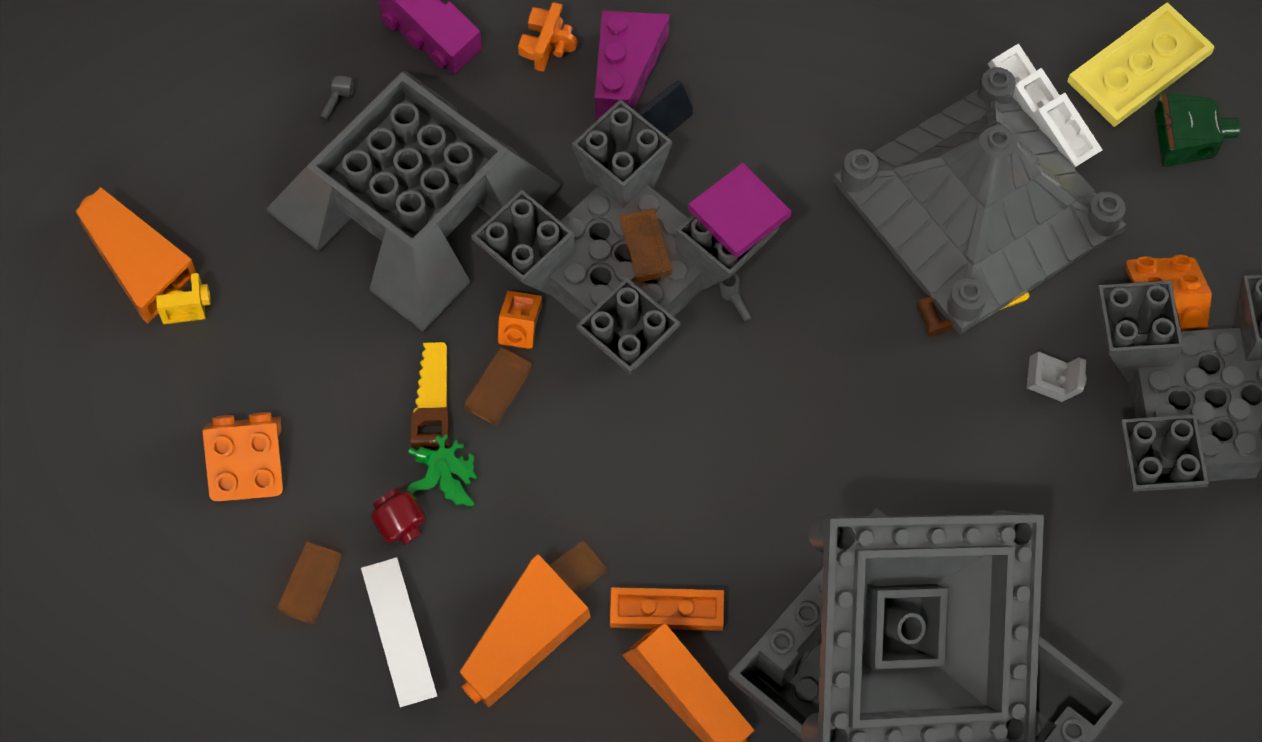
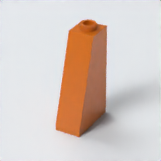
[76,187,196,324]
[460,554,591,708]
[622,623,755,742]

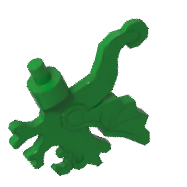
[407,435,477,507]

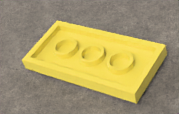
[1067,2,1215,127]

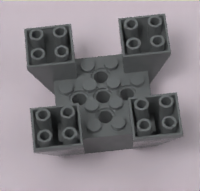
[266,71,561,332]
[471,99,779,374]
[1097,275,1262,492]

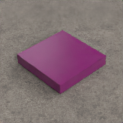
[688,163,791,259]

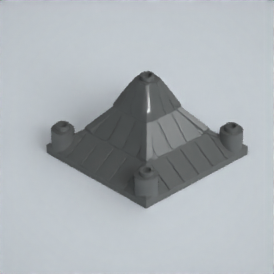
[832,67,1127,335]
[801,509,1044,742]

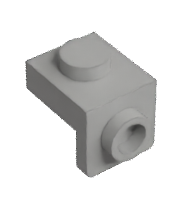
[1027,352,1087,402]

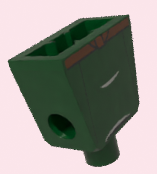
[1154,93,1240,167]

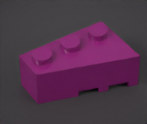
[378,0,482,75]
[595,10,670,119]

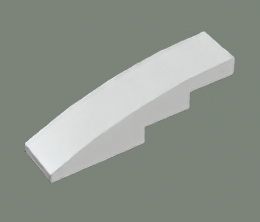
[988,43,1102,167]
[361,557,437,707]

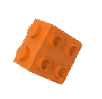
[1126,255,1212,331]
[202,412,284,501]

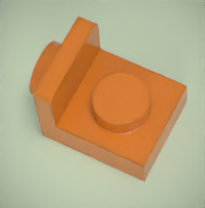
[498,291,542,349]

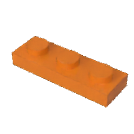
[610,587,724,631]

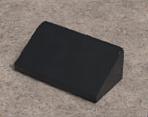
[637,80,693,136]

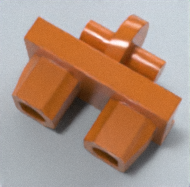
[518,2,578,72]

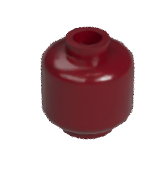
[371,488,426,546]

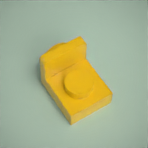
[156,273,211,325]

